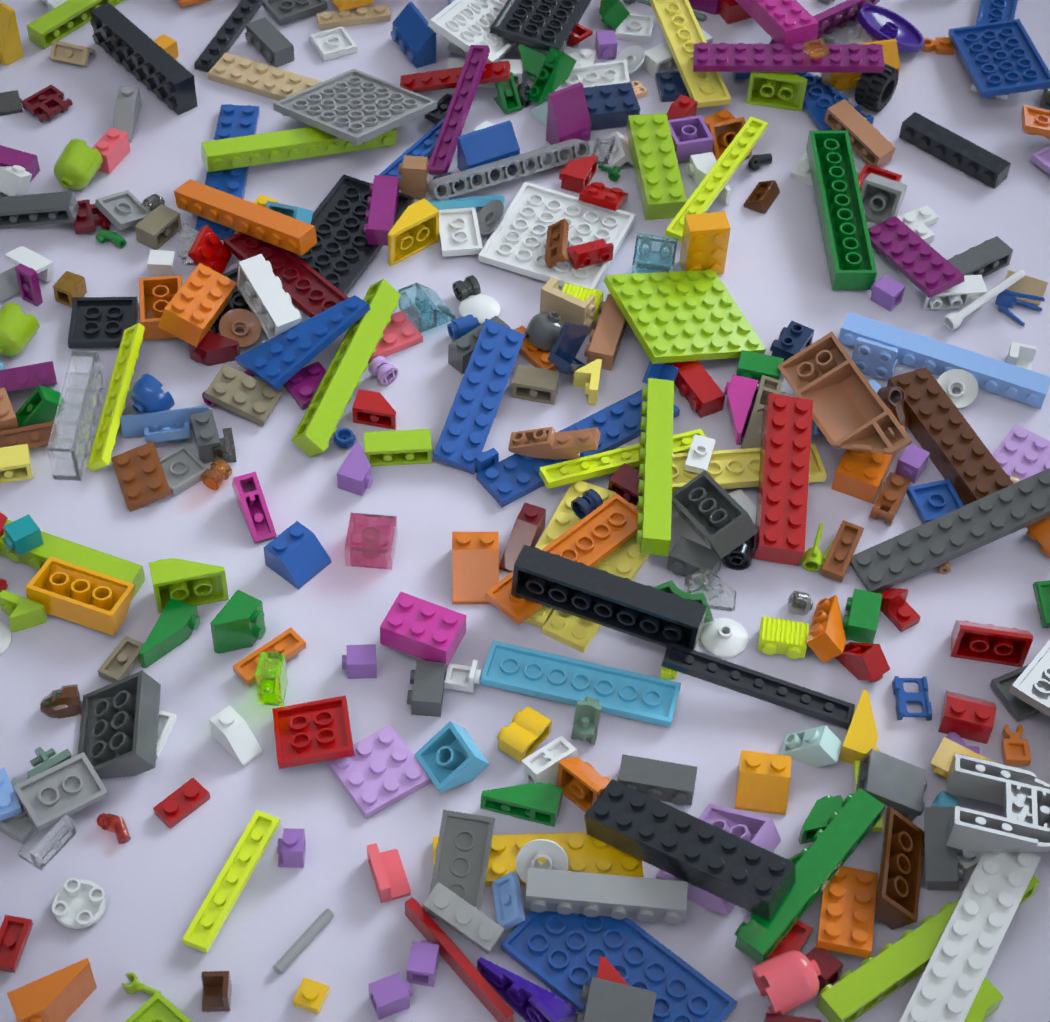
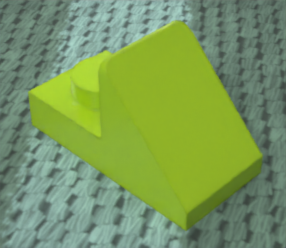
[0,590,48,632]

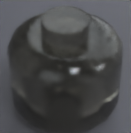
[142,194,165,212]
[787,590,813,616]

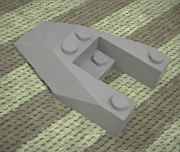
[946,753,1050,853]

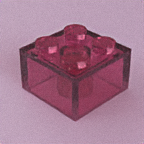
[345,513,397,570]

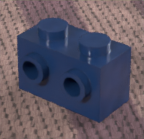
[770,321,814,362]

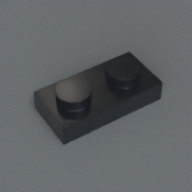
[425,93,453,124]

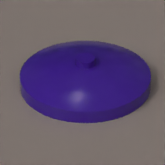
[857,5,925,53]

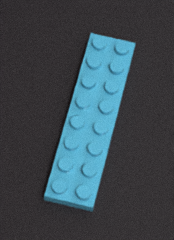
[480,640,681,728]

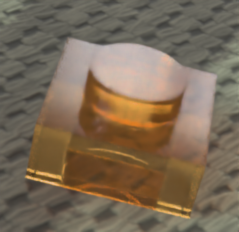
[803,38,829,59]

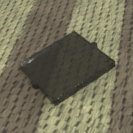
[0,90,23,116]

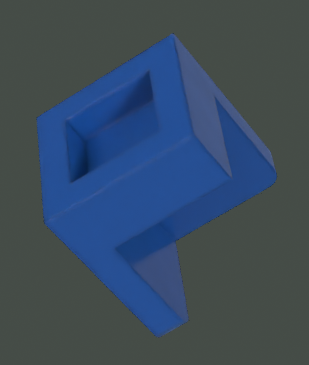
[642,360,679,384]

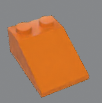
[452,532,499,604]
[7,958,97,1022]

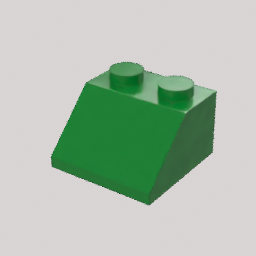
[210,590,266,654]

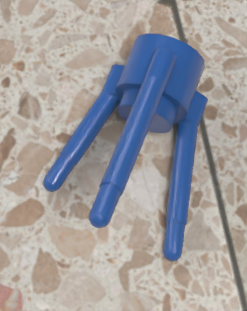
[995,289,1045,326]

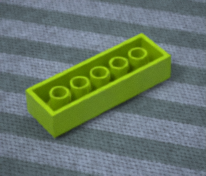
[626,113,687,220]

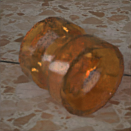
[201,459,232,490]

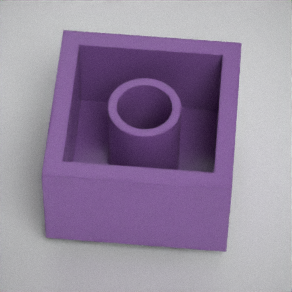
[668,115,714,163]

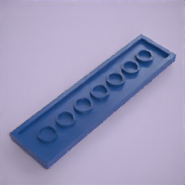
[432,319,525,474]

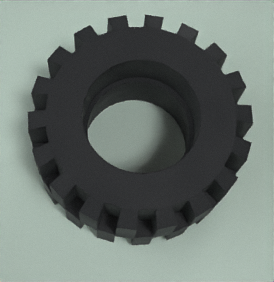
[854,63,899,112]

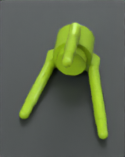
[800,523,834,572]

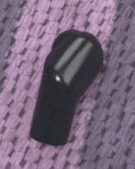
[517,83,531,108]
[748,153,772,171]

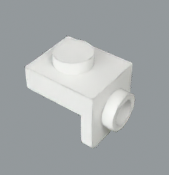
[444,659,482,693]

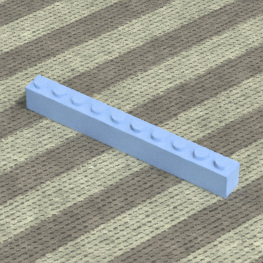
[838,312,1050,409]

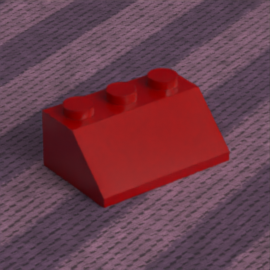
[951,620,1033,667]

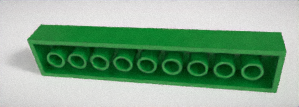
[806,130,877,290]

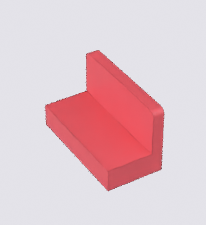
[367,843,411,903]

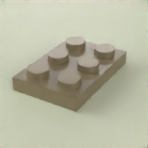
[204,363,283,427]

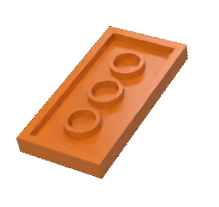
[816,866,878,959]

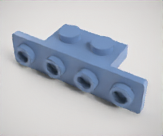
[120,406,210,445]

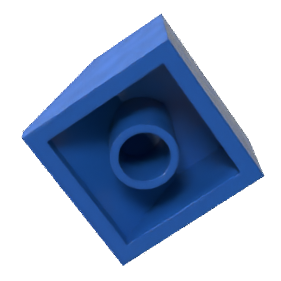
[264,521,331,590]

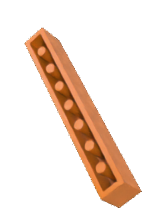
[174,179,317,256]

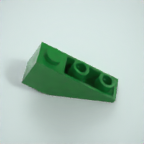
[527,47,577,105]

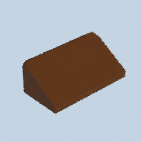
[743,180,780,214]

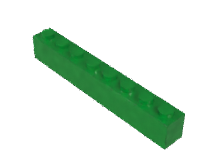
[735,788,885,964]

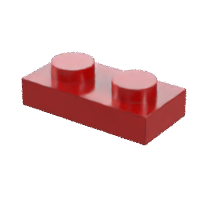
[153,778,210,829]
[0,915,33,973]

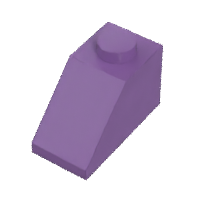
[337,443,374,496]

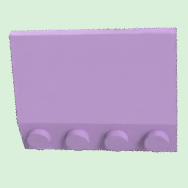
[656,804,781,915]

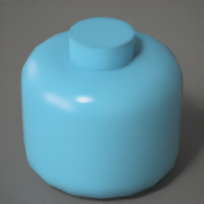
[931,791,959,807]

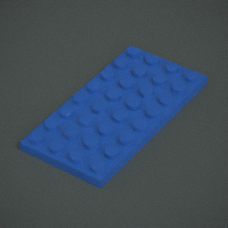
[500,911,737,1022]

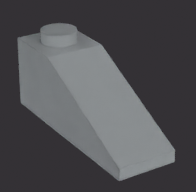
[113,86,142,142]

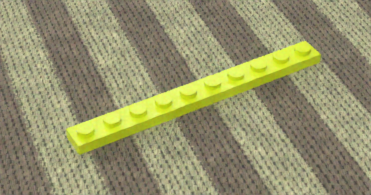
[665,116,768,242]

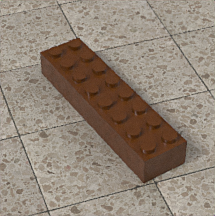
[887,367,1014,506]

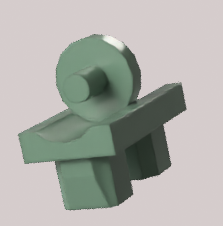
[571,697,602,745]
[27,747,72,779]

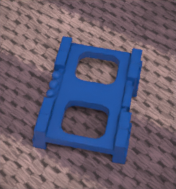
[892,676,933,721]

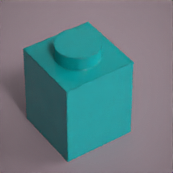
[3,514,44,556]

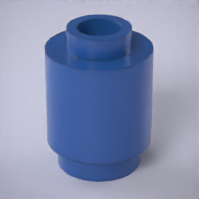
[447,314,480,340]

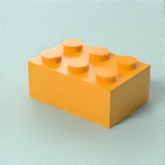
[679,211,731,274]

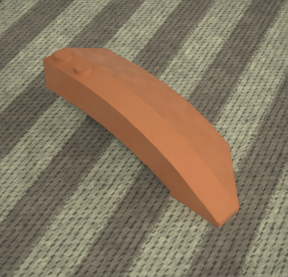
[777,332,913,455]

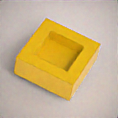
[293,977,329,1015]

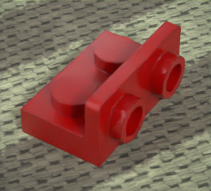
[567,238,614,270]

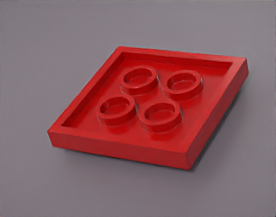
[272,695,355,769]

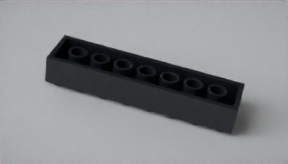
[90,3,198,115]
[511,544,707,650]
[584,779,796,921]

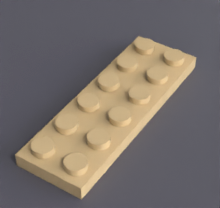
[208,52,322,101]

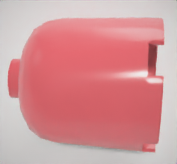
[751,950,821,1015]

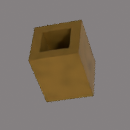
[53,271,87,307]

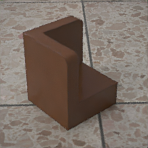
[201,971,232,1012]

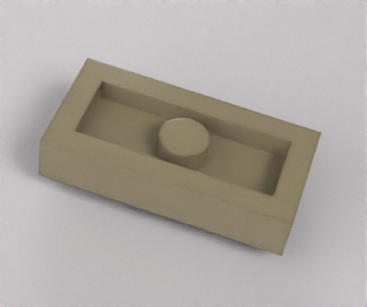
[98,636,144,683]

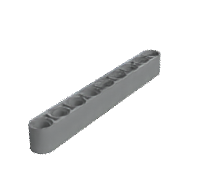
[427,139,590,200]

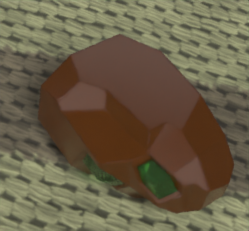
[40,684,82,719]

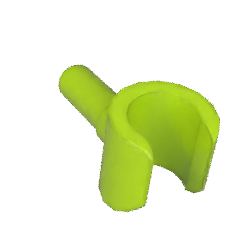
[121,972,161,996]

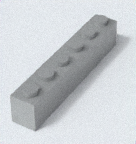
[525,867,688,924]

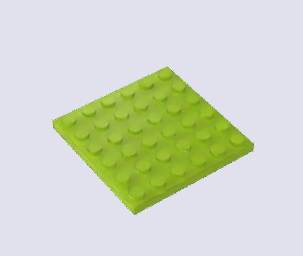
[603,269,766,364]

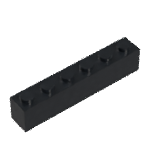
[899,112,1011,189]

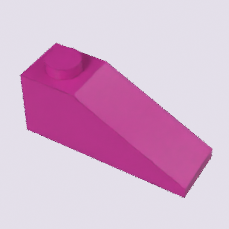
[724,375,758,445]
[232,471,277,543]

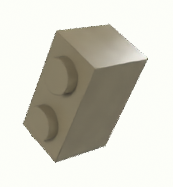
[135,204,182,250]
[512,365,560,405]

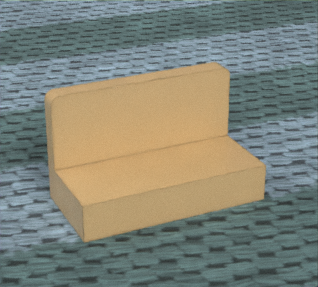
[50,40,96,67]
[1005,270,1048,305]

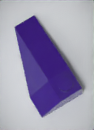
[477,957,577,1022]

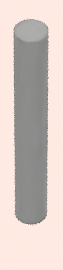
[273,909,334,974]

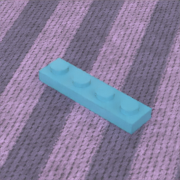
[427,194,505,211]

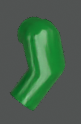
[95,229,127,248]

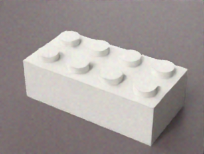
[237,254,302,339]

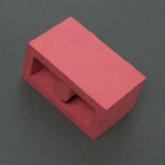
[91,128,130,174]

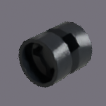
[722,535,755,570]

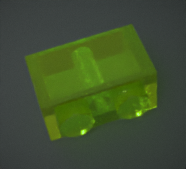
[255,652,288,707]

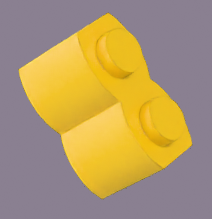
[497,706,552,763]

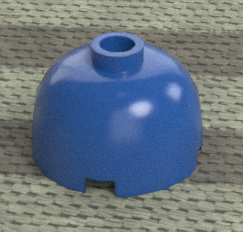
[131,373,175,414]

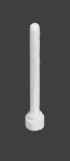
[943,270,1025,331]

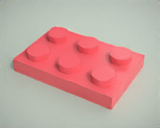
[368,310,423,364]

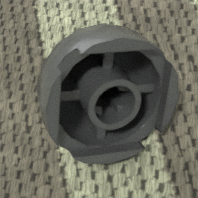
[525,311,566,351]

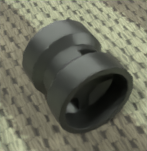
[452,275,481,302]

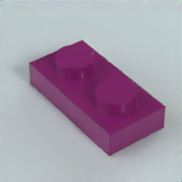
[15,263,43,307]

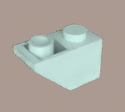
[780,725,843,767]

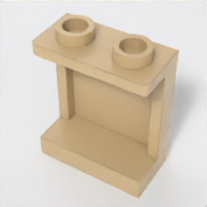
[540,277,596,332]

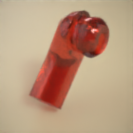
[96,813,131,844]

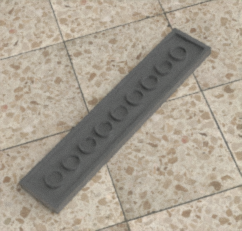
[850,468,1050,593]

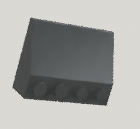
[77,670,161,779]

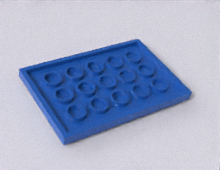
[948,19,1050,98]

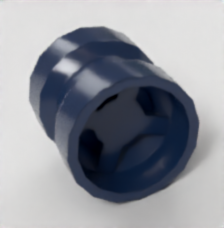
[571,489,603,519]

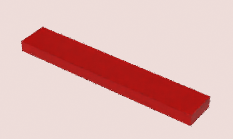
[405,897,514,1022]

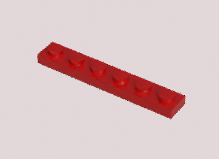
[400,61,511,93]

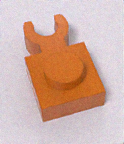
[923,37,955,55]
[1001,724,1031,766]

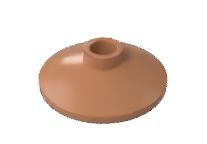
[219,309,261,348]

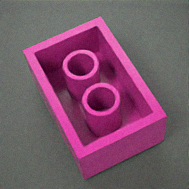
[380,591,467,668]

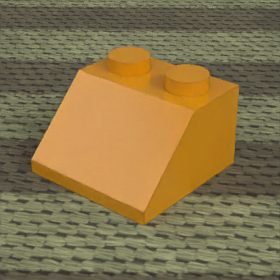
[735,750,792,815]

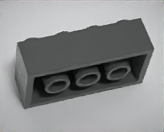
[672,471,758,559]

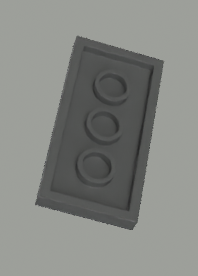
[426,810,495,918]

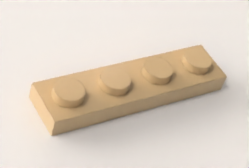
[316,4,391,30]

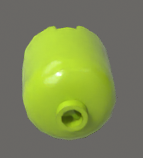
[54,139,103,190]
[0,302,40,357]

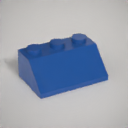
[391,2,436,69]
[457,120,520,180]

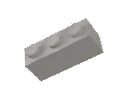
[423,882,505,954]

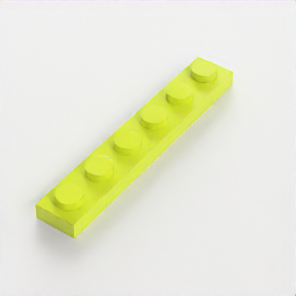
[182,810,280,954]

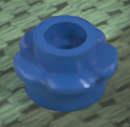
[334,428,356,448]

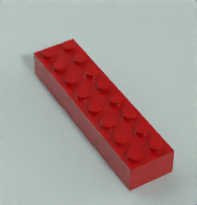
[753,393,813,566]

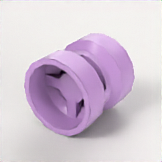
[368,356,398,386]

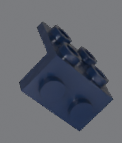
[547,322,590,375]

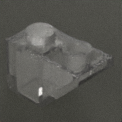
[177,223,199,266]

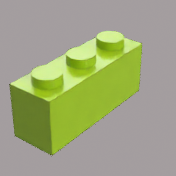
[363,429,432,467]

